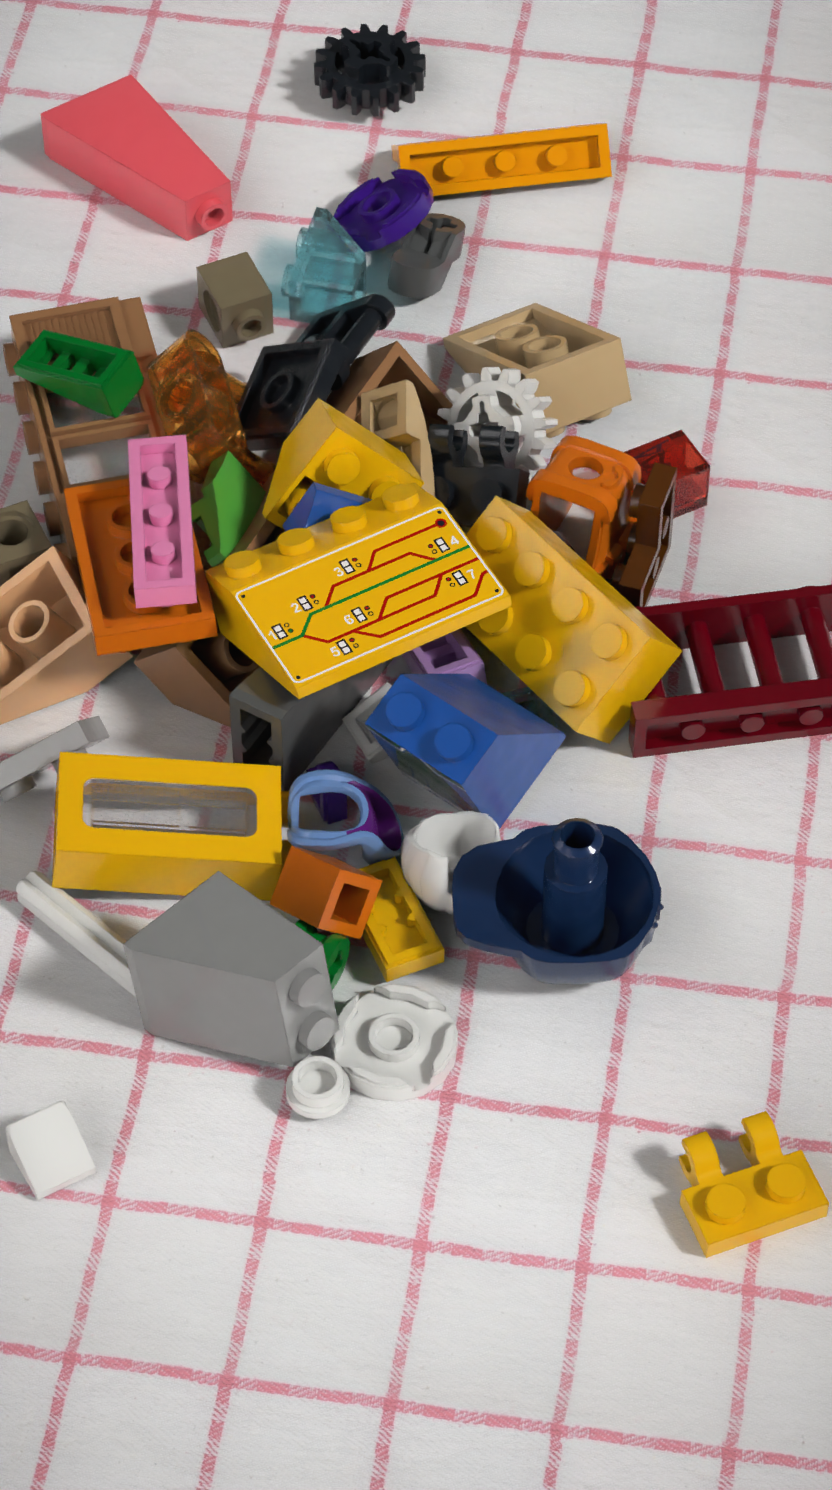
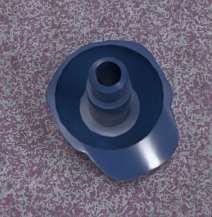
[452,818,664,984]

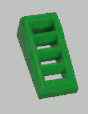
[13,330,144,418]

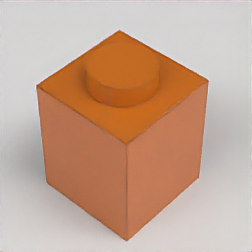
[269,845,382,939]

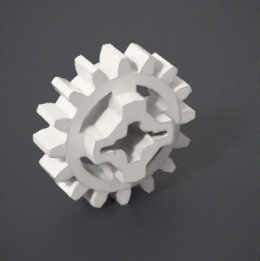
[437,367,558,482]

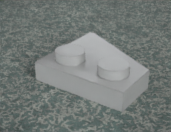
[0,716,110,803]

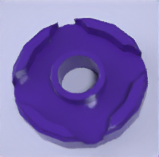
[331,169,434,253]

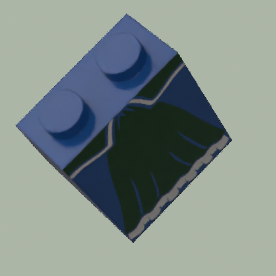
[364,674,566,829]

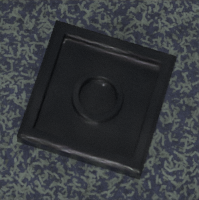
[223,338,348,452]

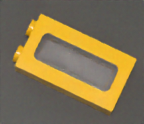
[52,752,293,901]

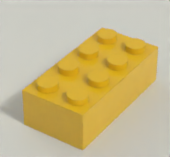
[465,495,682,744]

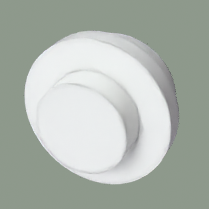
[286,1056,350,1119]

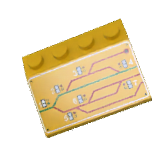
[205,483,512,699]

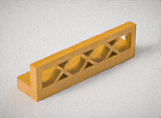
[391,123,612,196]

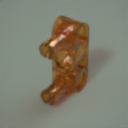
[147,329,276,487]

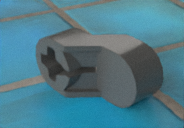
[387,213,466,298]

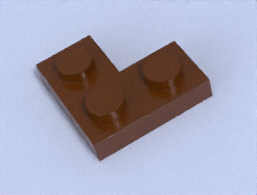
[610,462,677,607]

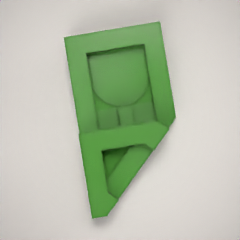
[191,450,266,567]

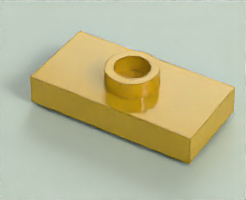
[359,856,444,982]

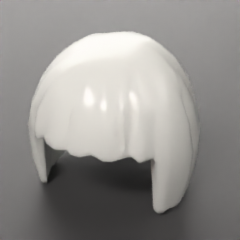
[401,811,501,914]

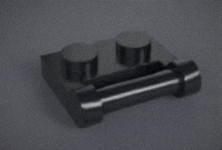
[295,294,396,390]

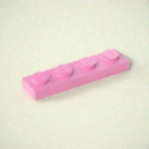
[128,435,197,608]

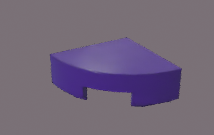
[306,761,348,825]

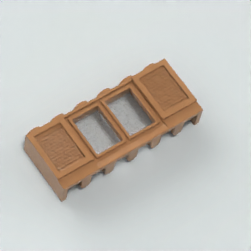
[3,297,210,567]

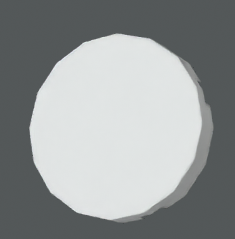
[330,983,458,1102]

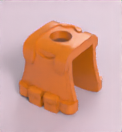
[526,435,641,580]

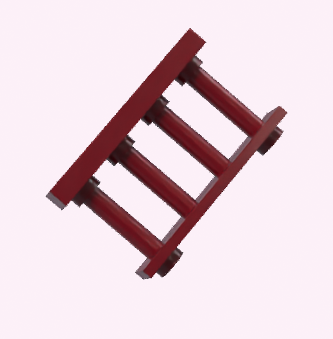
[628,584,832,758]

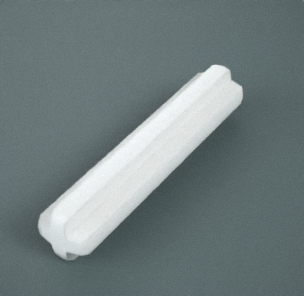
[16,871,136,997]

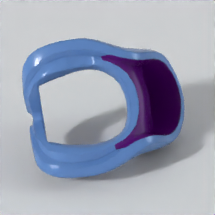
[287,769,404,865]

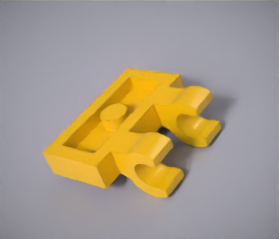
[679,1111,829,1258]

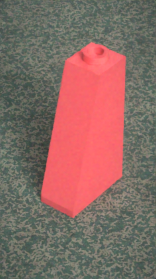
[41,74,233,241]

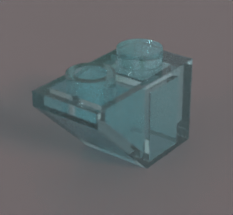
[281,207,366,323]

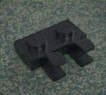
[428,424,530,528]

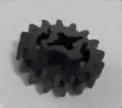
[314,24,426,117]

